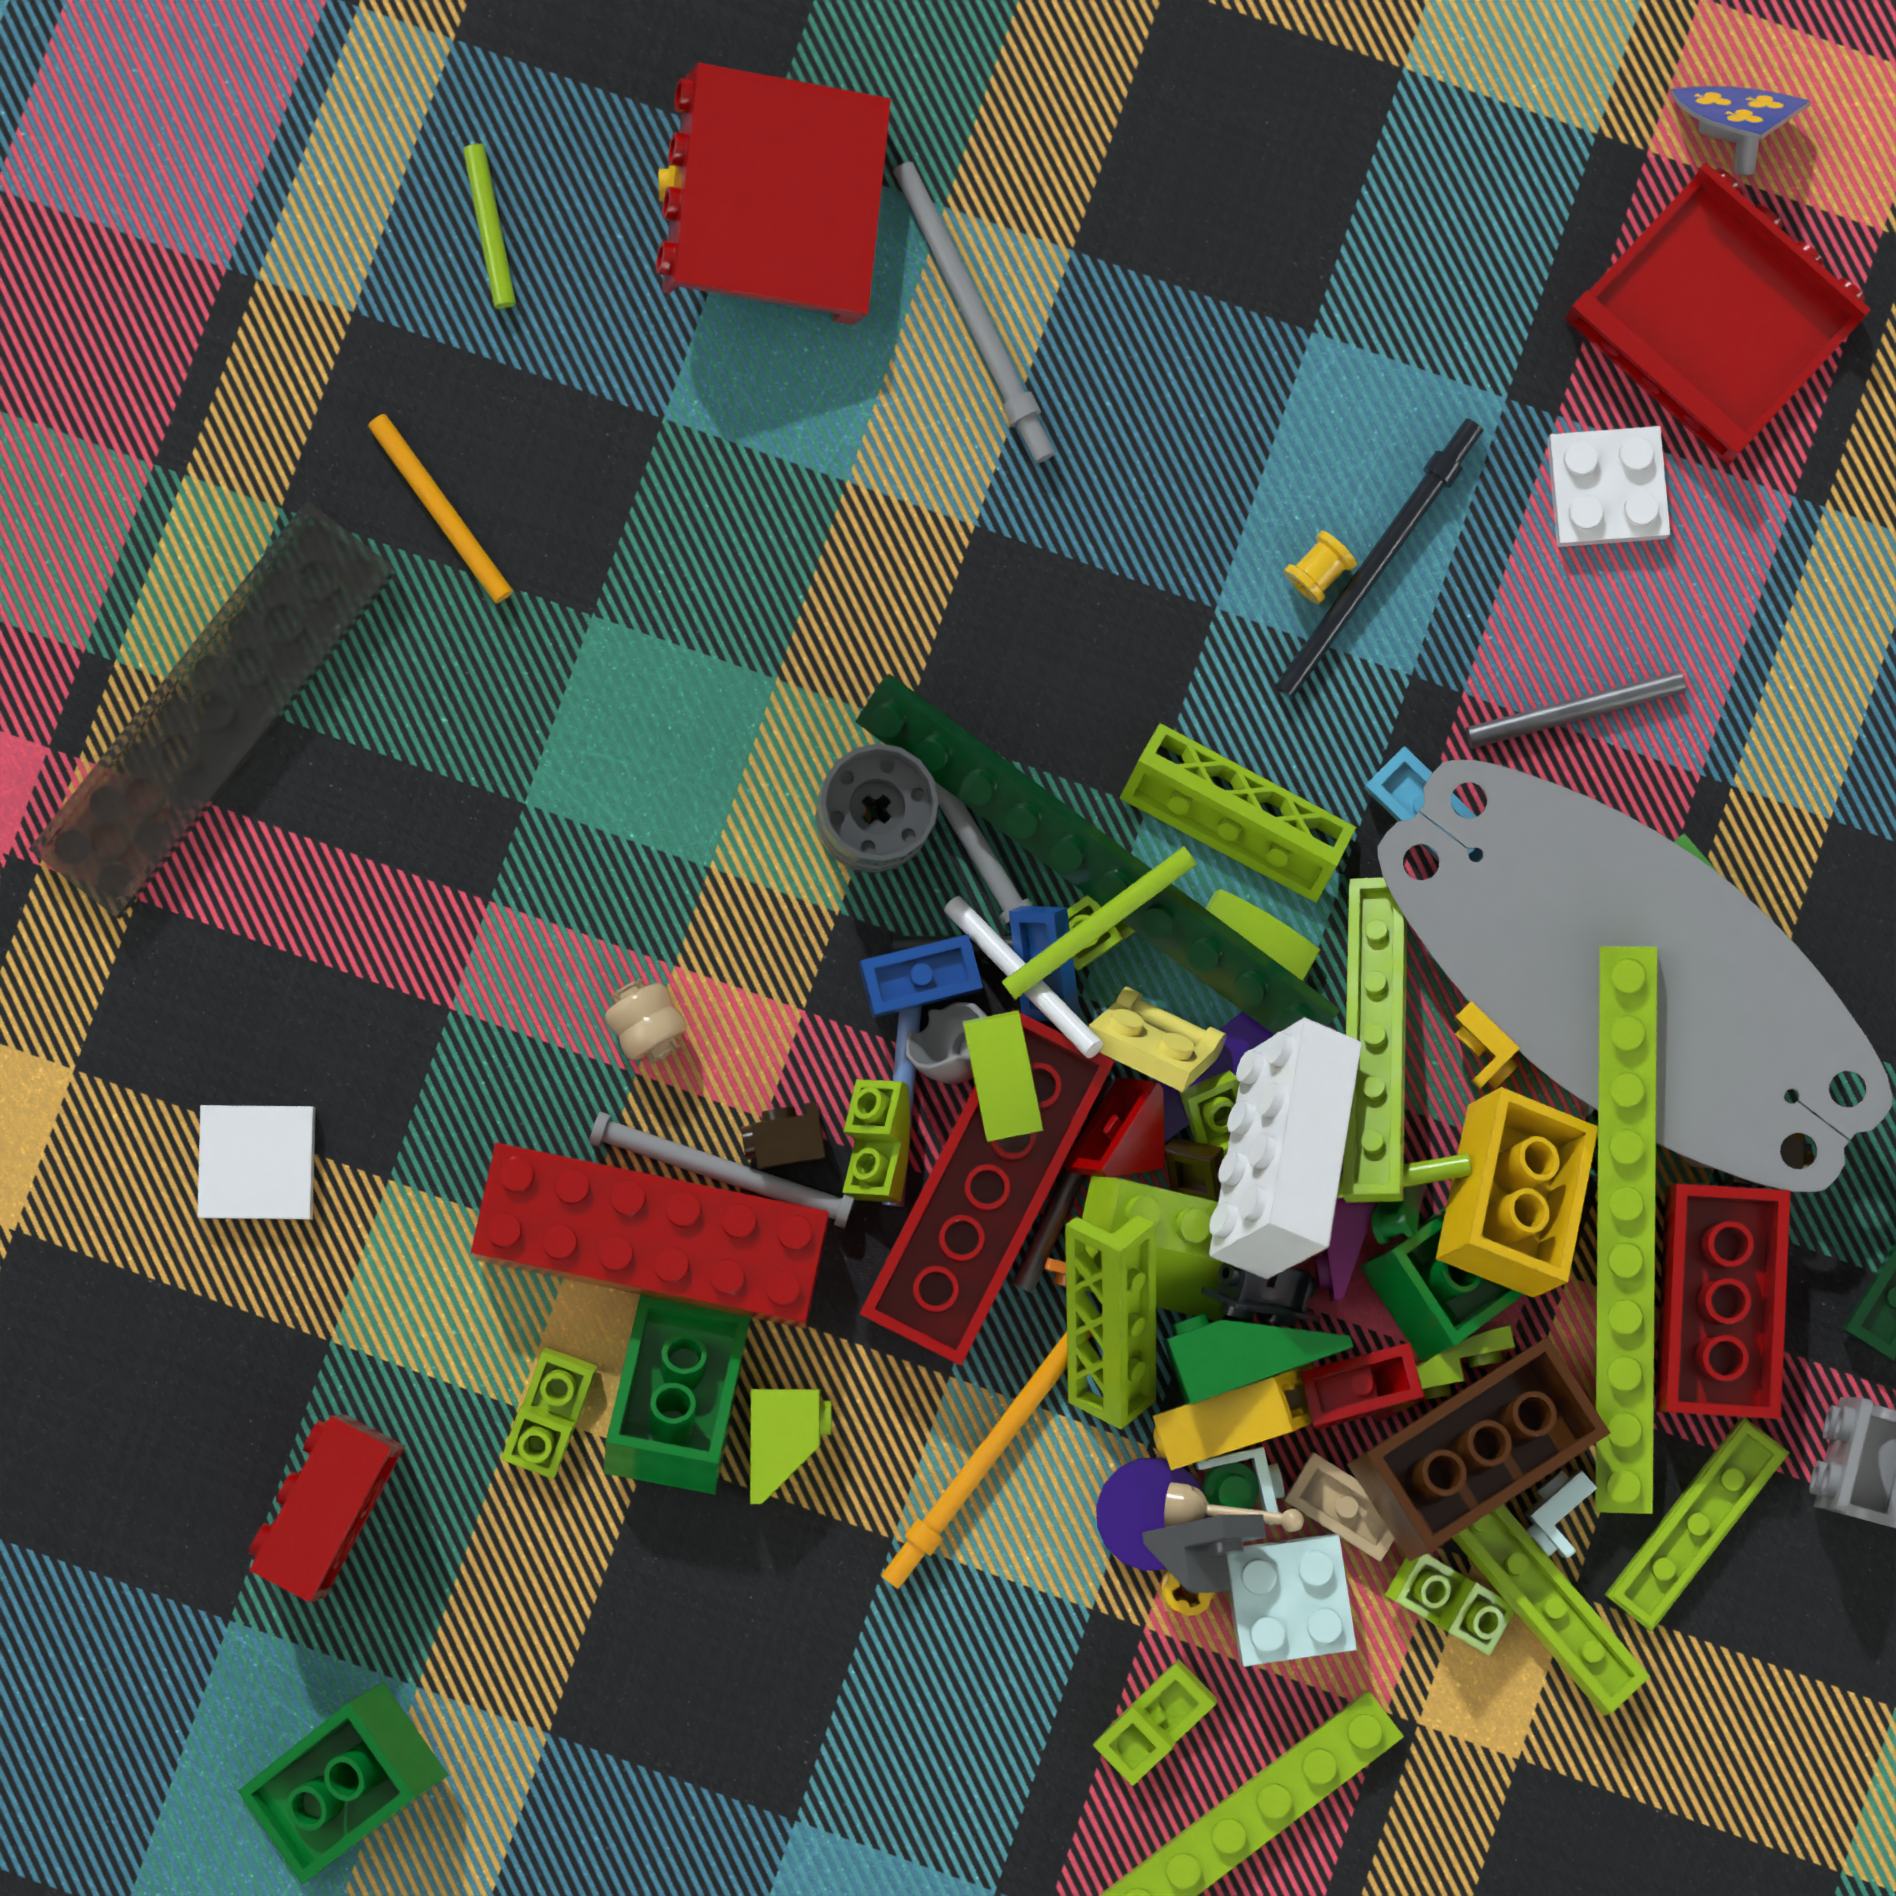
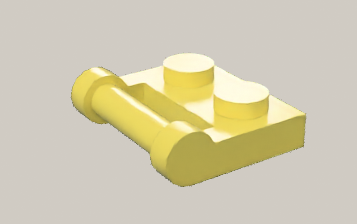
[1088,986,1227,1092]

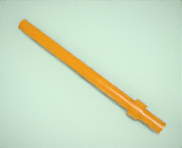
[881,1330,1092,1589]

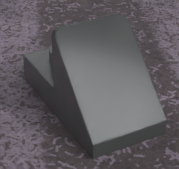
[1142,1514,1266,1593]

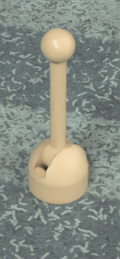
[1164,1482,1304,1532]

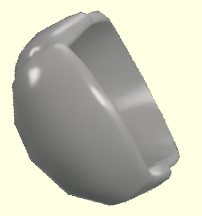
[906,1001,987,1085]

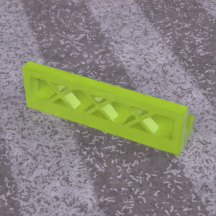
[1120,723,1356,903]
[1065,1214,1156,1430]

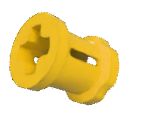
[1283,530,1357,605]
[1161,1570,1215,1616]

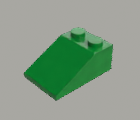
[1359,1206,1524,1361]
[604,1295,750,1495]
[1162,1313,1354,1404]
[238,1682,449,1884]

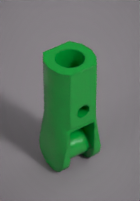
[1371,1184,1427,1245]

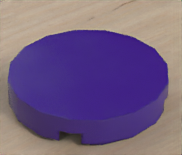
[1096,1458,1208,1571]

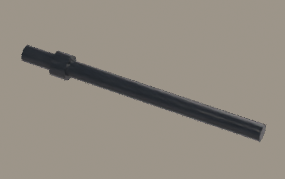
[1275,418,1484,699]

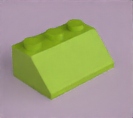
[1082,1176,1225,1321]

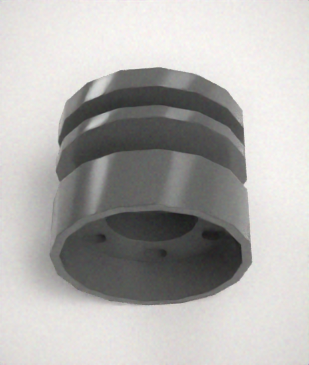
[815,743,939,874]

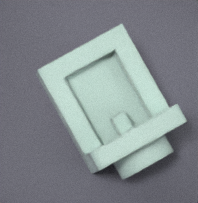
[1524,1469,1597,1559]

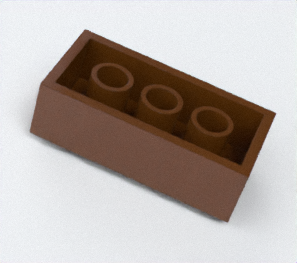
[1347,1336,1611,1562]

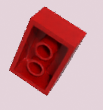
[248,1415,406,1603]

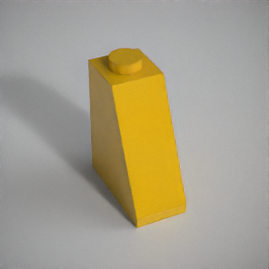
[1153,1362,1313,1470]

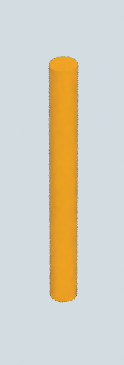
[368,414,513,604]

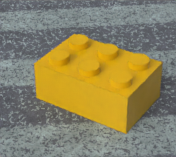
[1436,1087,1598,1298]

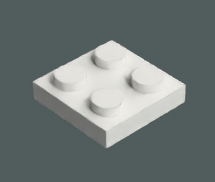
[1547,426,1670,547]

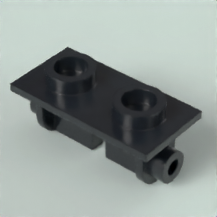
[1201,1262,1321,1327]

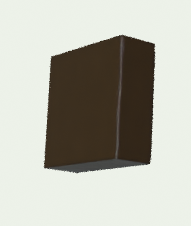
[1164,1137,1224,1202]

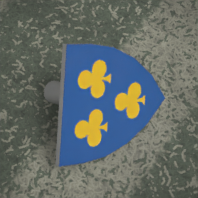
[1670,86,1811,175]

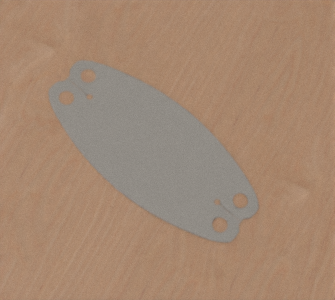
[1378,760,1892,1192]

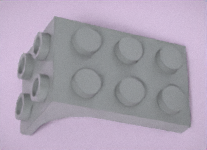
[1809,1397,1896,1528]

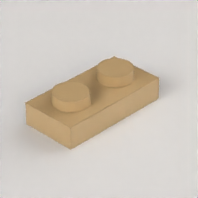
[1283,1452,1395,1562]

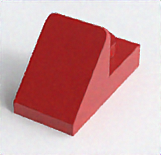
[1300,1342,1425,1430]

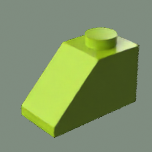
[750,1389,832,1504]

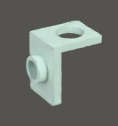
[1195,1446,1285,1525]

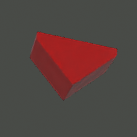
[1063,1077,1165,1178]

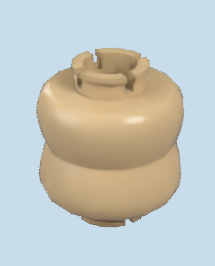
[605,979,687,1064]

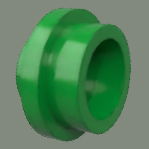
[1202,1462,1259,1509]

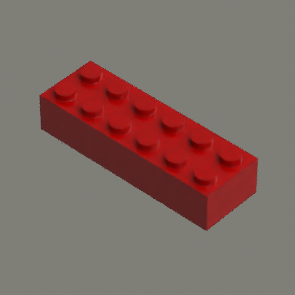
[860,1009,1115,1366]
[470,1142,829,1329]

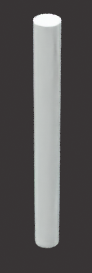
[944,896,1103,1058]

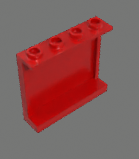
[656,62,891,325]
[1565,162,1871,466]

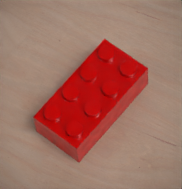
[1655,1183,1790,1419]

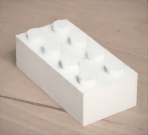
[1209,1017,1362,1279]

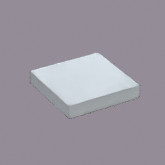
[197,1105,315,1220]

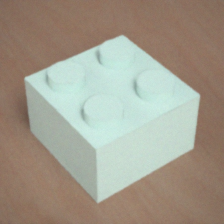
[1226,1533,1357,1667]

